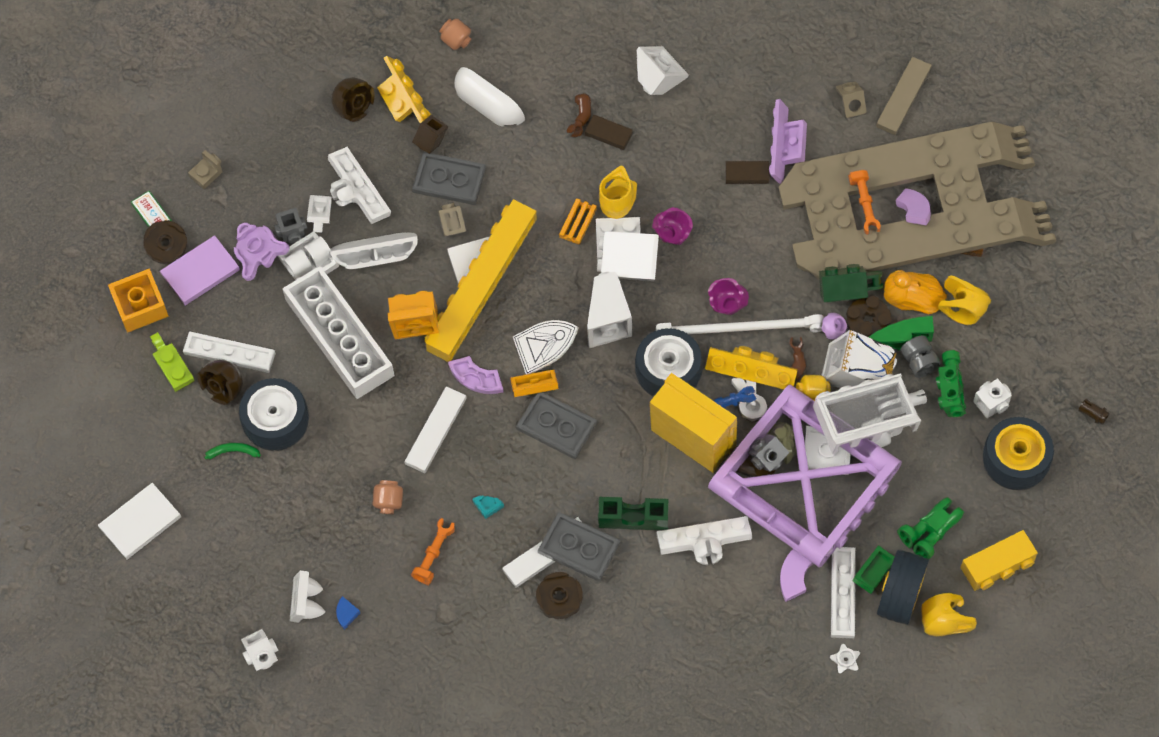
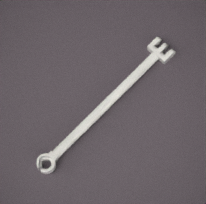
[656,314,824,334]

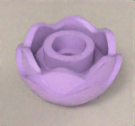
[821,313,847,340]

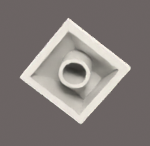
[637,46,689,95]

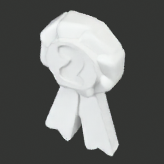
[732,378,767,421]

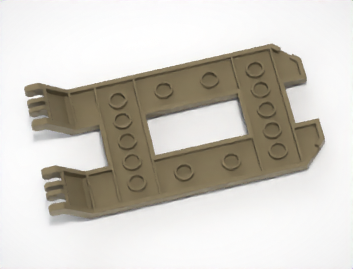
[779,121,1057,279]

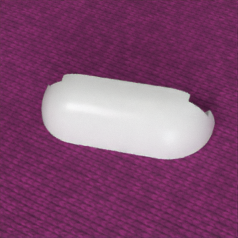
[454,67,525,127]
[330,233,418,269]

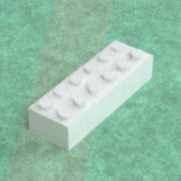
[282,266,395,399]

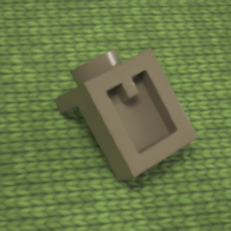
[188,150,222,189]
[438,203,466,237]

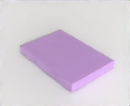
[160,235,240,305]

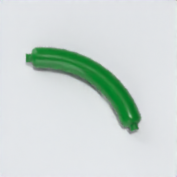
[204,443,261,460]

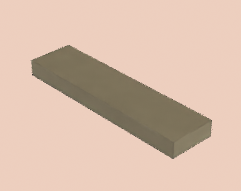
[876,57,932,135]

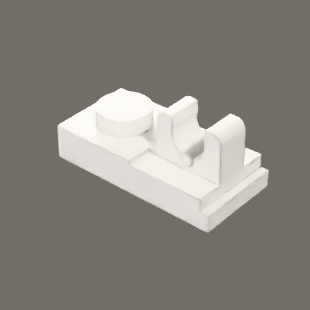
[307,195,332,233]

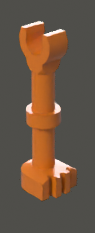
[848,170,881,235]
[411,518,455,586]

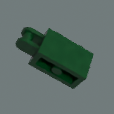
[819,264,884,302]

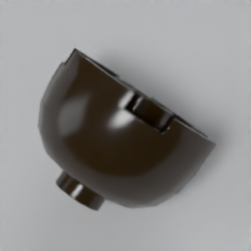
[332,77,375,122]
[197,359,243,405]

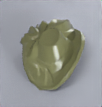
[764,422,797,464]

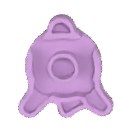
[234,223,290,281]

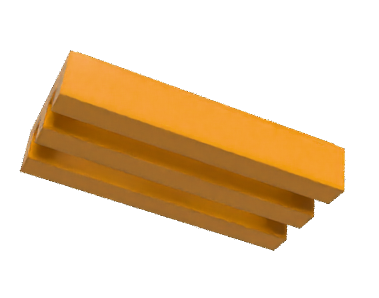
[559,198,597,245]
[510,370,559,397]

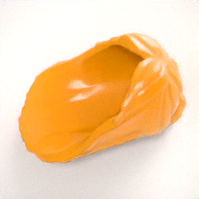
[884,270,947,314]

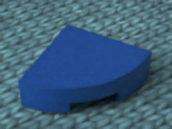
[336,596,360,630]

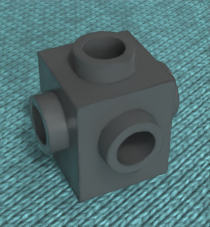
[274,208,307,244]
[748,434,789,472]

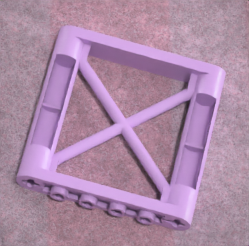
[708,385,902,568]

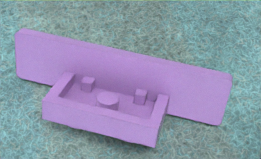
[769,99,807,184]

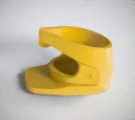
[599,166,637,219]
[938,275,991,325]
[921,593,977,636]

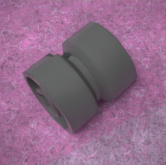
[900,336,941,378]

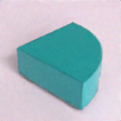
[472,495,504,519]

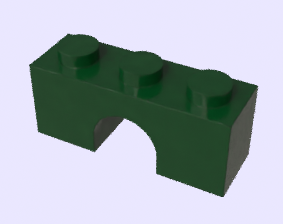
[598,497,669,530]

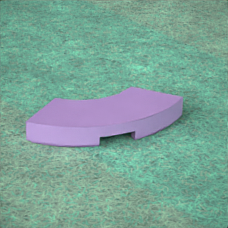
[896,188,931,226]
[448,356,503,394]
[780,549,814,602]

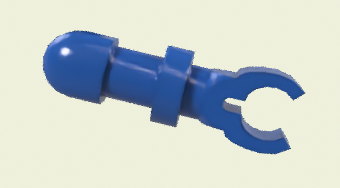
[714,386,757,409]

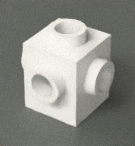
[973,378,1012,419]
[241,629,278,671]

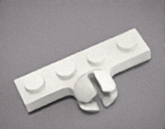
[328,147,391,224]
[657,516,752,565]

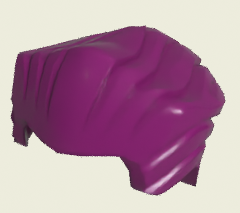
[652,207,693,245]
[708,278,749,315]

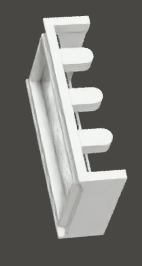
[813,374,921,454]

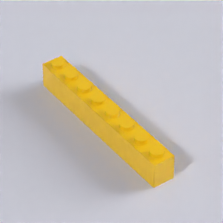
[425,199,537,362]

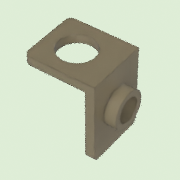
[836,82,867,118]

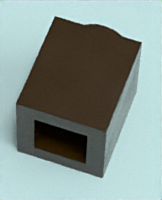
[412,115,449,154]

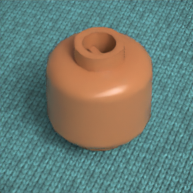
[439,18,472,50]
[373,480,403,514]

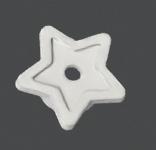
[830,644,860,674]

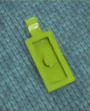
[150,332,195,392]

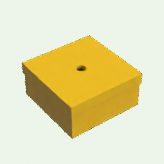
[650,372,737,473]

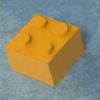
[108,268,169,333]

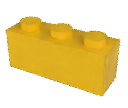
[961,530,1038,591]

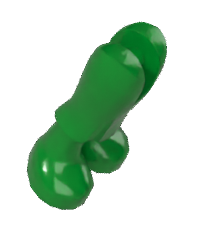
[897,497,964,559]

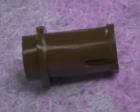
[1078,399,1109,424]

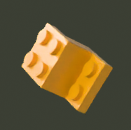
[387,291,439,339]

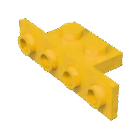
[377,56,431,123]
[705,346,798,389]

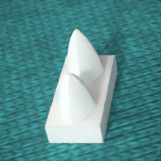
[290,570,326,623]

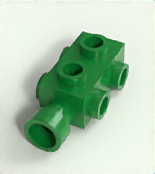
[936,350,966,417]

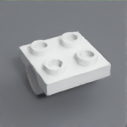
[278,232,339,281]

